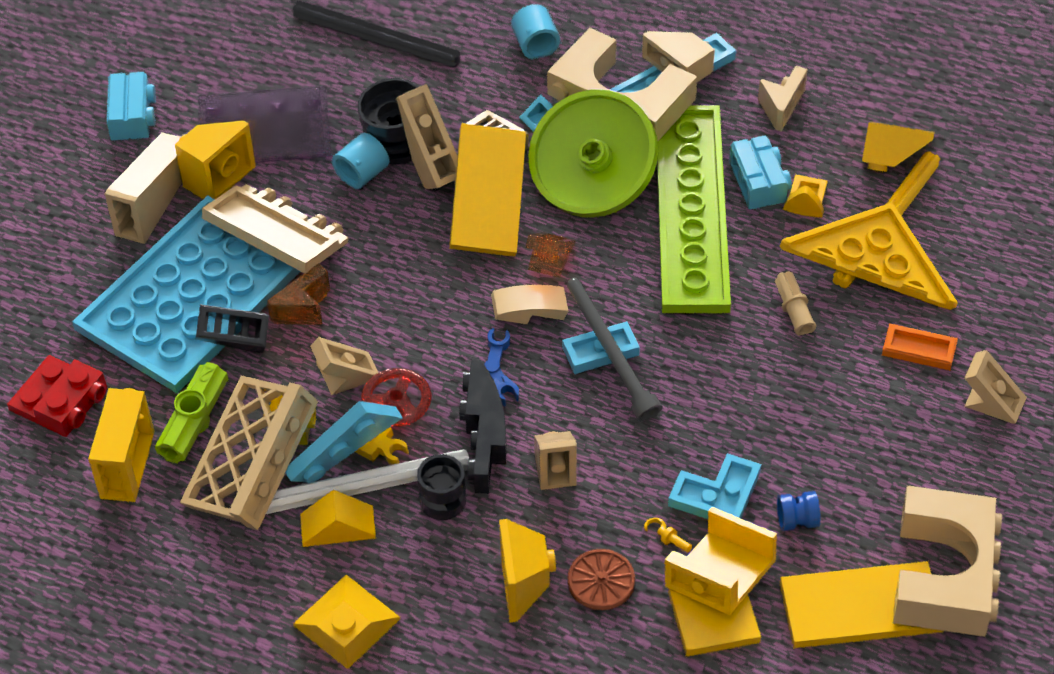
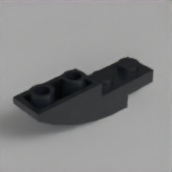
[459,357,507,494]

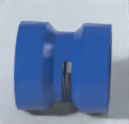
[777,491,821,531]

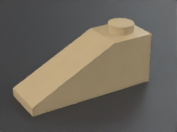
[396,84,457,189]

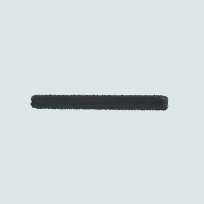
[293,0,461,68]

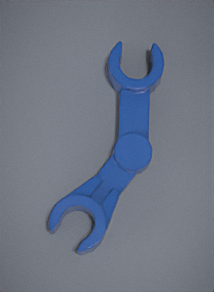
[484,328,519,406]

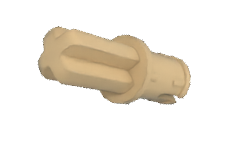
[775,271,816,336]

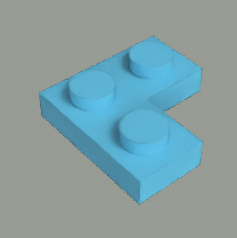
[668,453,762,519]

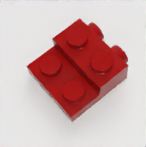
[7,355,107,437]

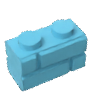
[107,72,156,140]
[729,135,792,210]

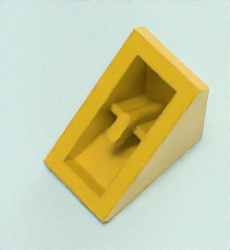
[300,489,376,547]

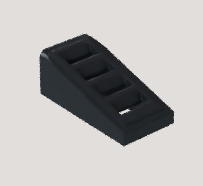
[195,304,269,353]

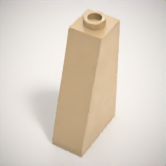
[105,133,182,244]

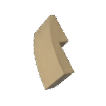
[491,285,568,324]

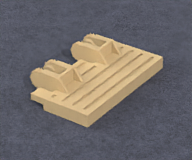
[202,184,348,274]

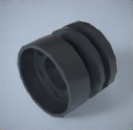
[358,78,419,165]

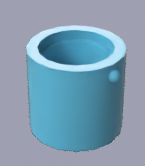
[511,4,560,59]
[332,133,389,189]

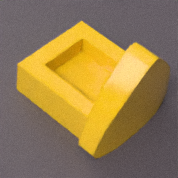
[783,174,827,217]

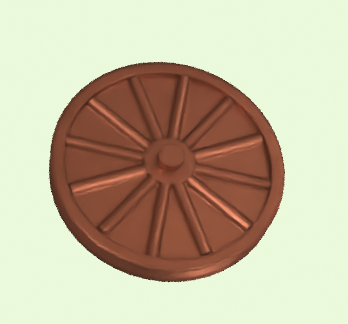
[568,549,635,610]

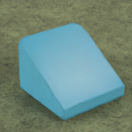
[519,95,553,132]

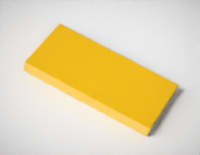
[449,123,526,256]
[780,561,944,648]

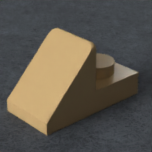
[758,66,808,132]
[310,337,380,395]
[964,350,1027,424]

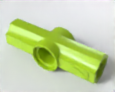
[155,362,228,464]

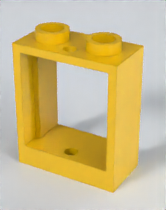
[88,388,155,502]

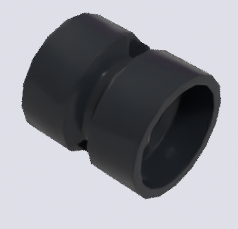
[417,454,466,520]

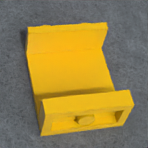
[665,507,777,615]

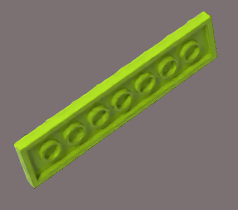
[657,105,731,313]

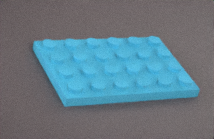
[72,195,301,393]

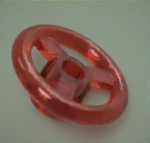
[361,368,432,427]

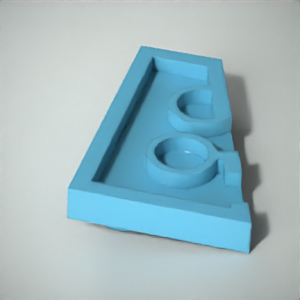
[285,401,403,483]

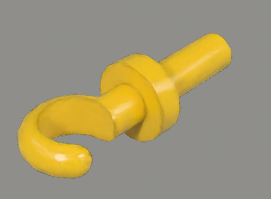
[644,518,692,553]

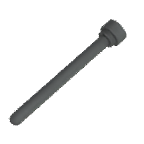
[567,278,663,422]

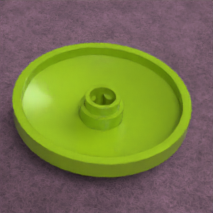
[528,89,658,218]

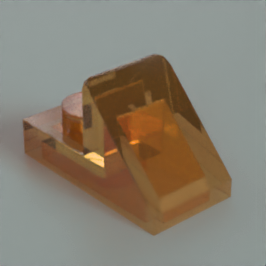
[525,232,576,278]
[267,263,330,325]

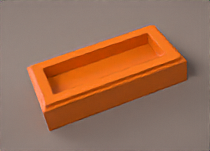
[882,323,958,371]

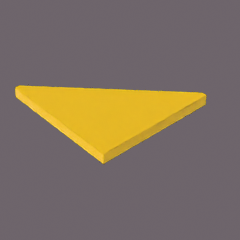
[780,202,958,310]

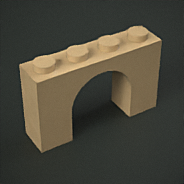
[547,28,697,141]
[893,485,1002,637]

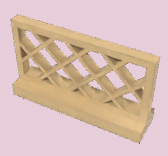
[180,376,318,530]

